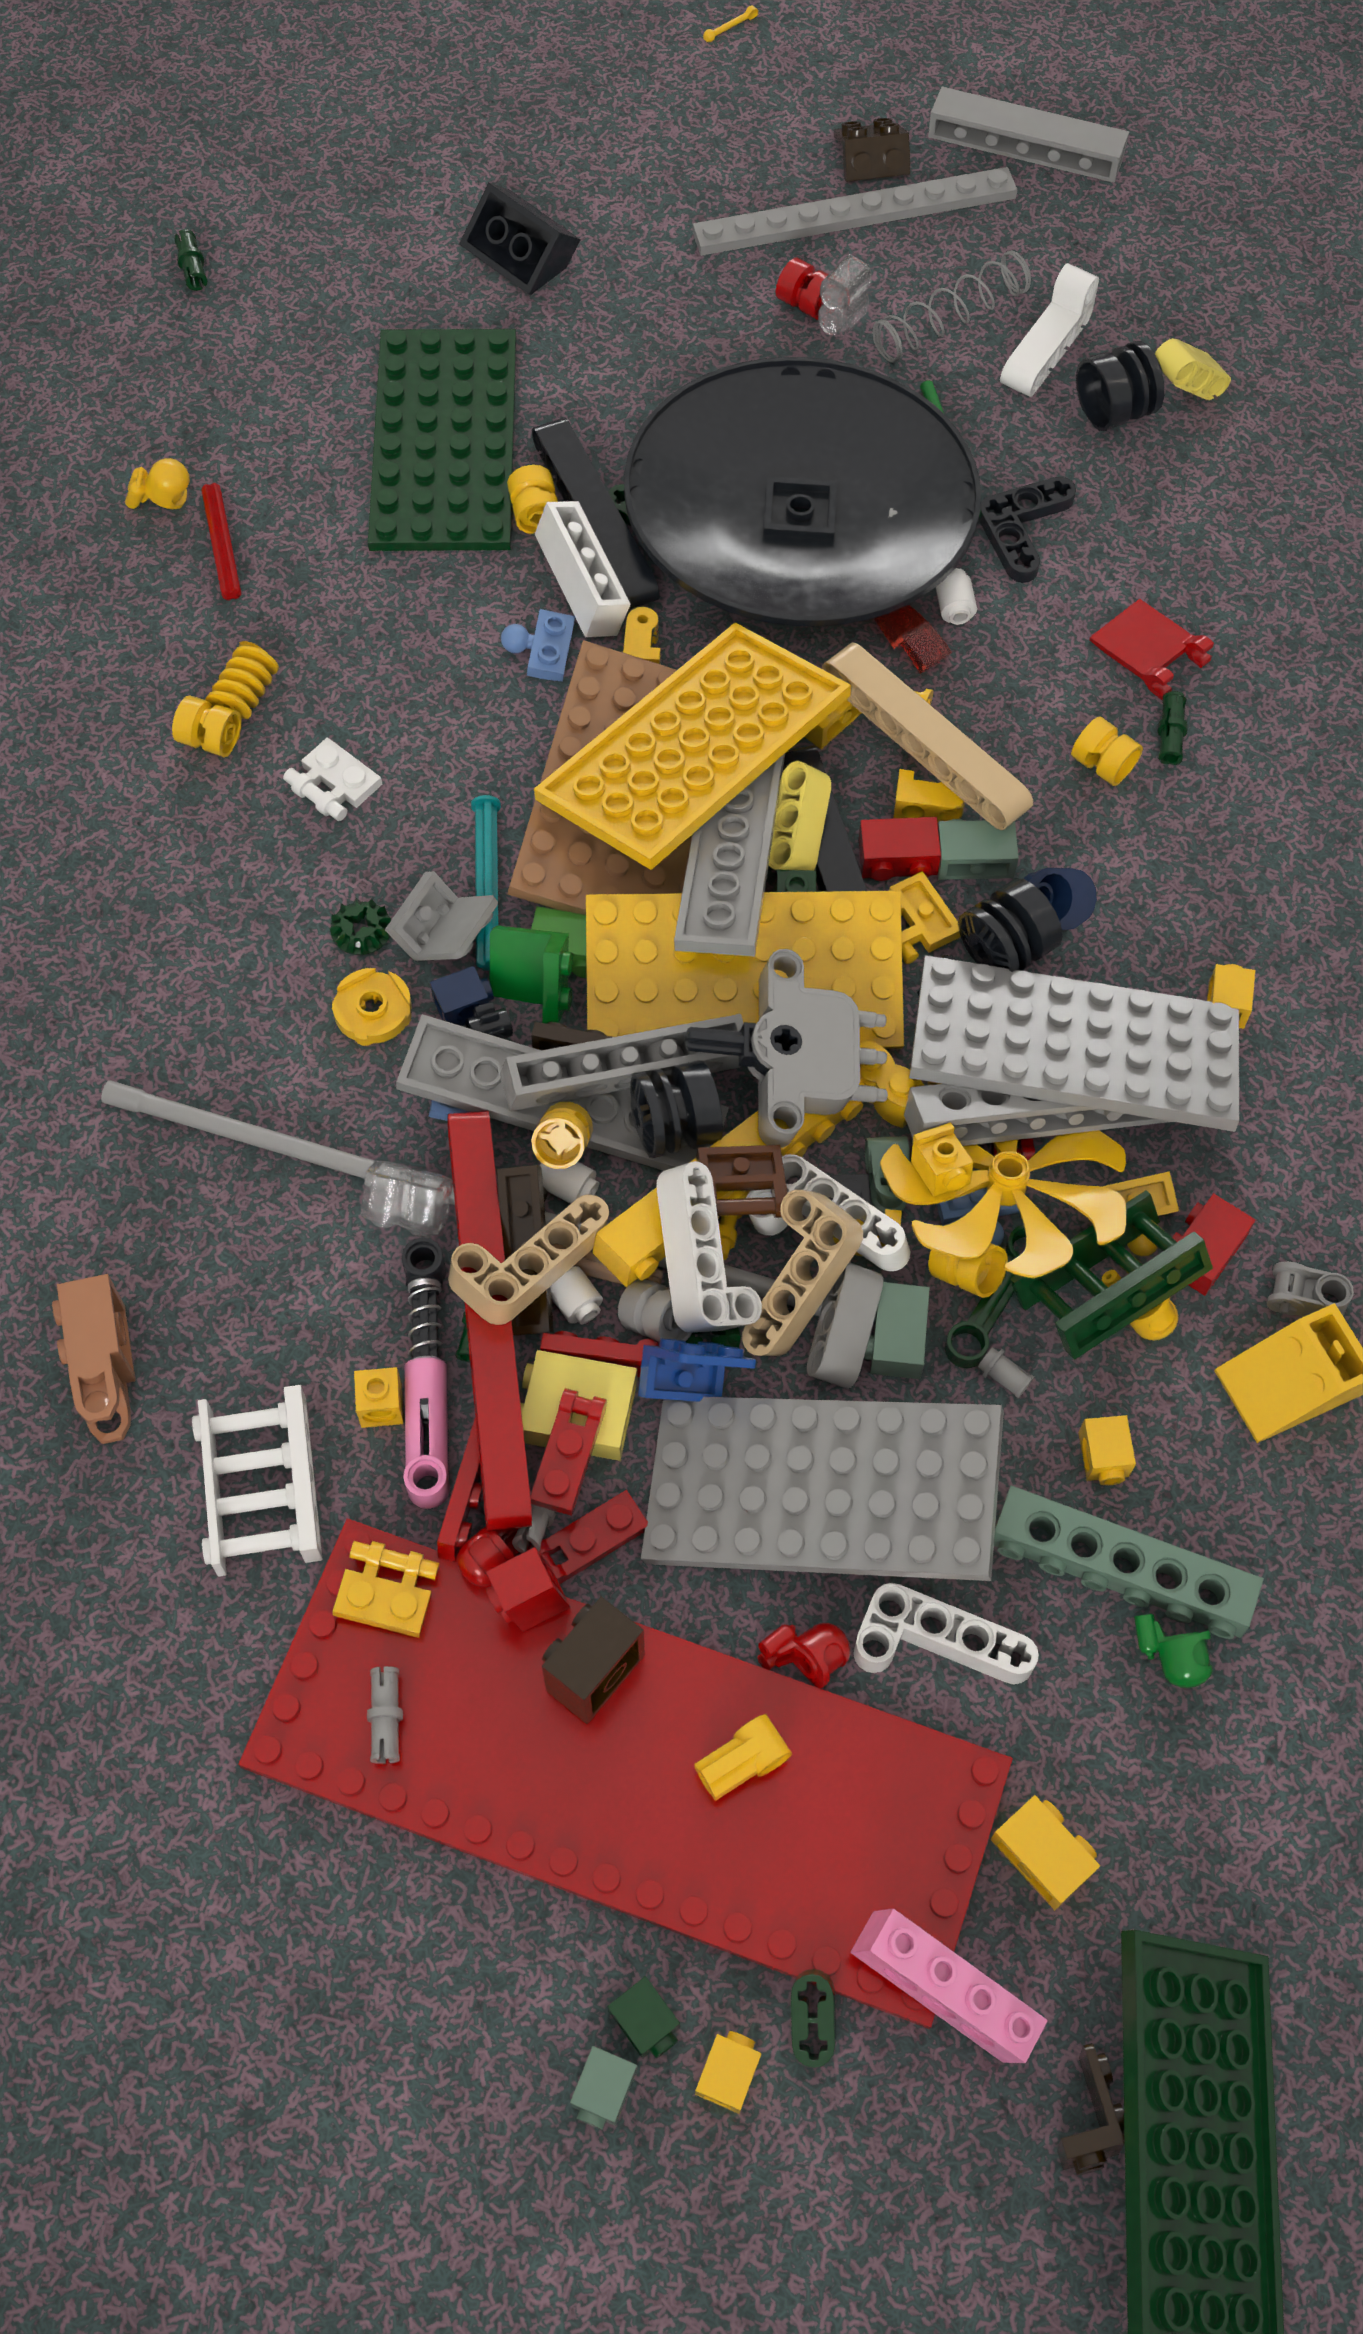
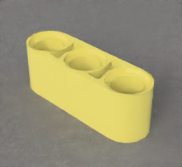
[1155,338,1231,400]
[769,761,831,871]

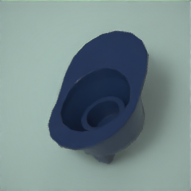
[1023,868,1097,930]

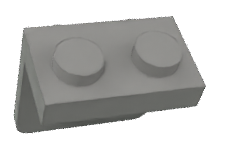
[385,871,498,961]

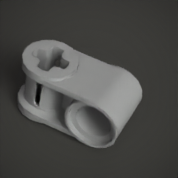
[1267,1261,1354,1317]

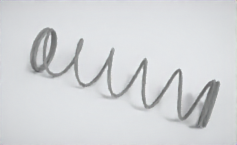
[872,250,1031,363]

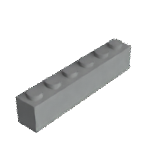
[928,87,1129,183]

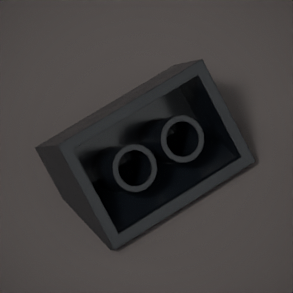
[459,182,581,295]

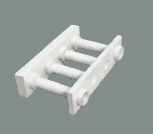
[192,1385,323,1577]

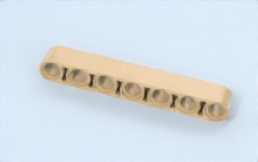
[822,642,1033,830]

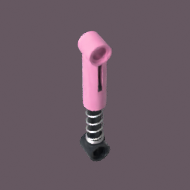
[401,1237,450,1509]

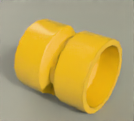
[507,465,558,534]
[172,695,242,757]
[1071,717,1143,786]
[531,1101,593,1169]
[928,1243,1008,1298]

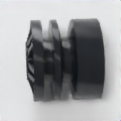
[1076,341,1165,431]
[958,878,1063,972]
[630,1060,723,1158]

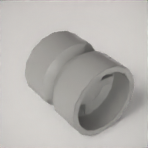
[618,1279,692,1343]

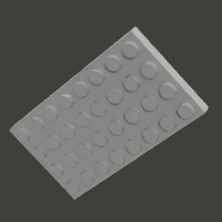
[909,955,1239,1132]
[641,1397,1004,1581]

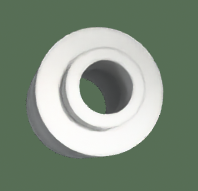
[936,568,977,625]
[540,1162,599,1204]
[550,1266,603,1324]

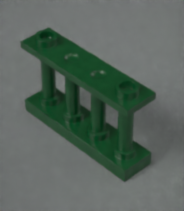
[1010,1190,1213,1360]

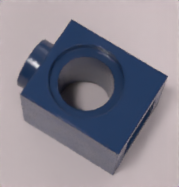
[430,966,494,1026]

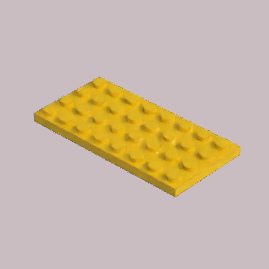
[534,623,851,870]
[586,891,904,1049]

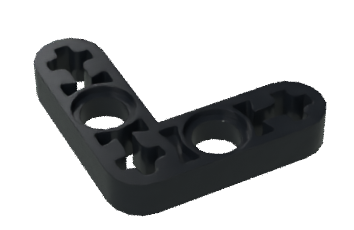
[979,476,1076,583]

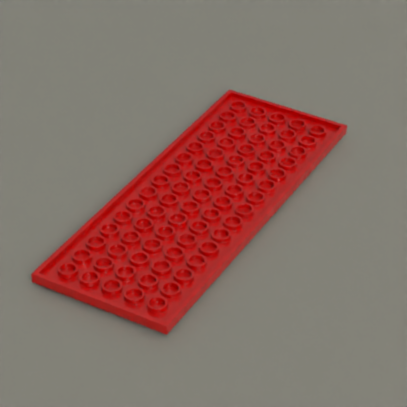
[238,1518,1013,2029]

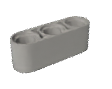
[807,1262,883,1389]

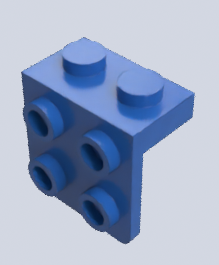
[638,1338,756,1402]

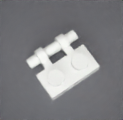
[283,737,382,821]

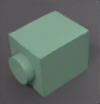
[570,2046,638,2130]

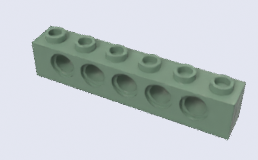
[994,1485,1264,1639]

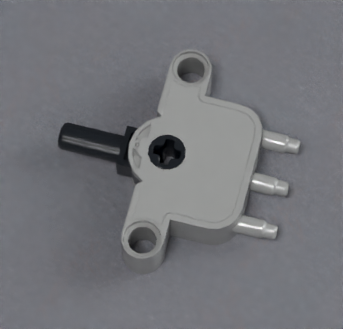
[685,949,888,1148]

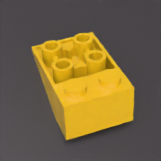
[1214,1303,1363,1443]

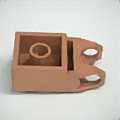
[52,1274,136,1444]

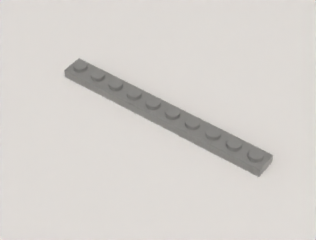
[693,167,1017,256]

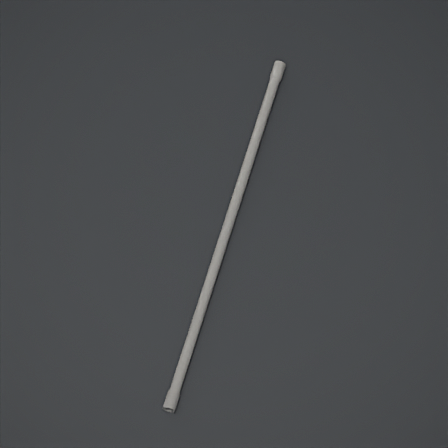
[101,1080,824,1316]

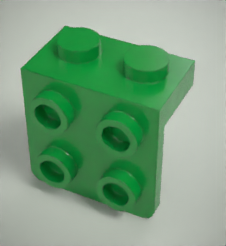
[490,926,573,1024]

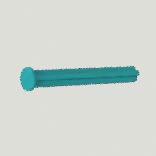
[471,795,501,971]

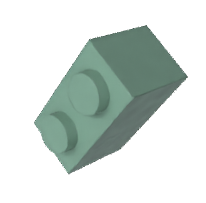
[938,819,1019,880]
[864,1282,930,1379]

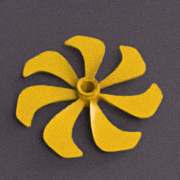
[880,1130,1126,1278]

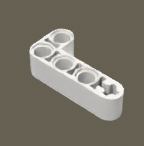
[1000,263,1099,397]
[746,1154,911,1271]
[657,1161,762,1333]
[853,1583,1039,1684]

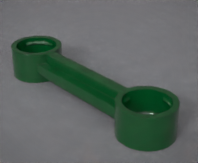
[945,1225,1026,1368]

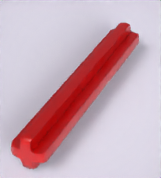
[201,483,241,600]

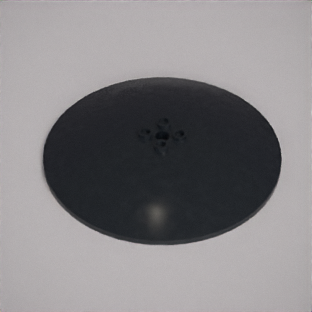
[624,357,981,627]

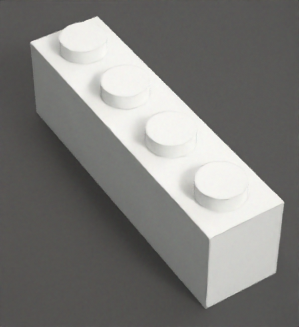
[535,501,631,637]

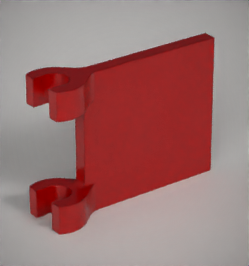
[1090,599,1214,700]

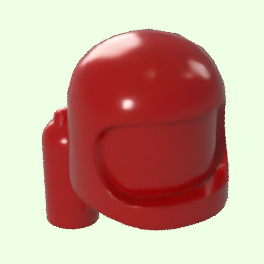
[457,1526,531,1587]
[757,1623,851,1689]

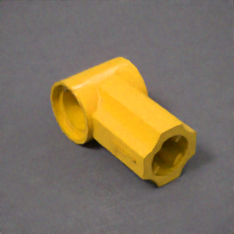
[694,1714,792,1801]

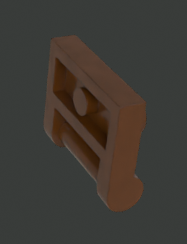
[696,1145,787,1218]

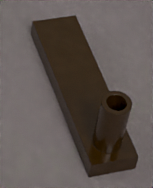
[497,1165,554,1336]

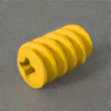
[205,641,279,719]

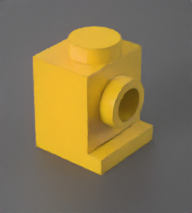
[911,1122,973,1196]

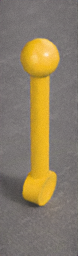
[703,5,758,42]

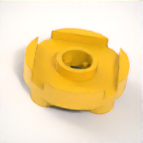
[332,968,412,1046]

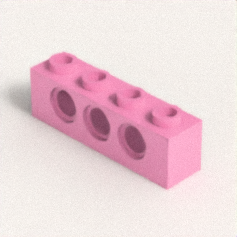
[850,1908,1048,2063]

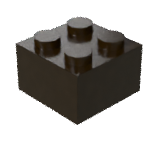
[542,1596,645,1725]

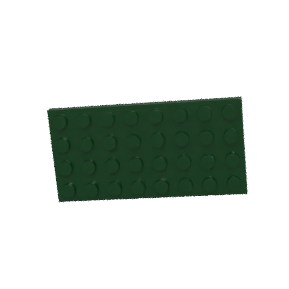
[368,329,517,551]
[1121,1930,1284,2334]

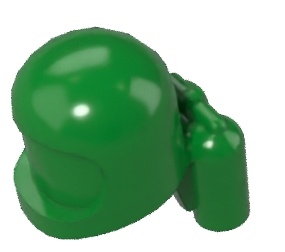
[1134,1614,1213,1688]

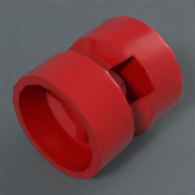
[775,257,839,320]

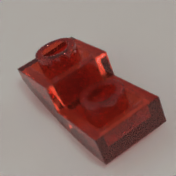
[874,605,952,674]

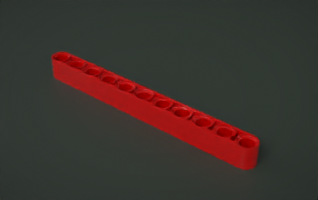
[447,1111,532,1531]

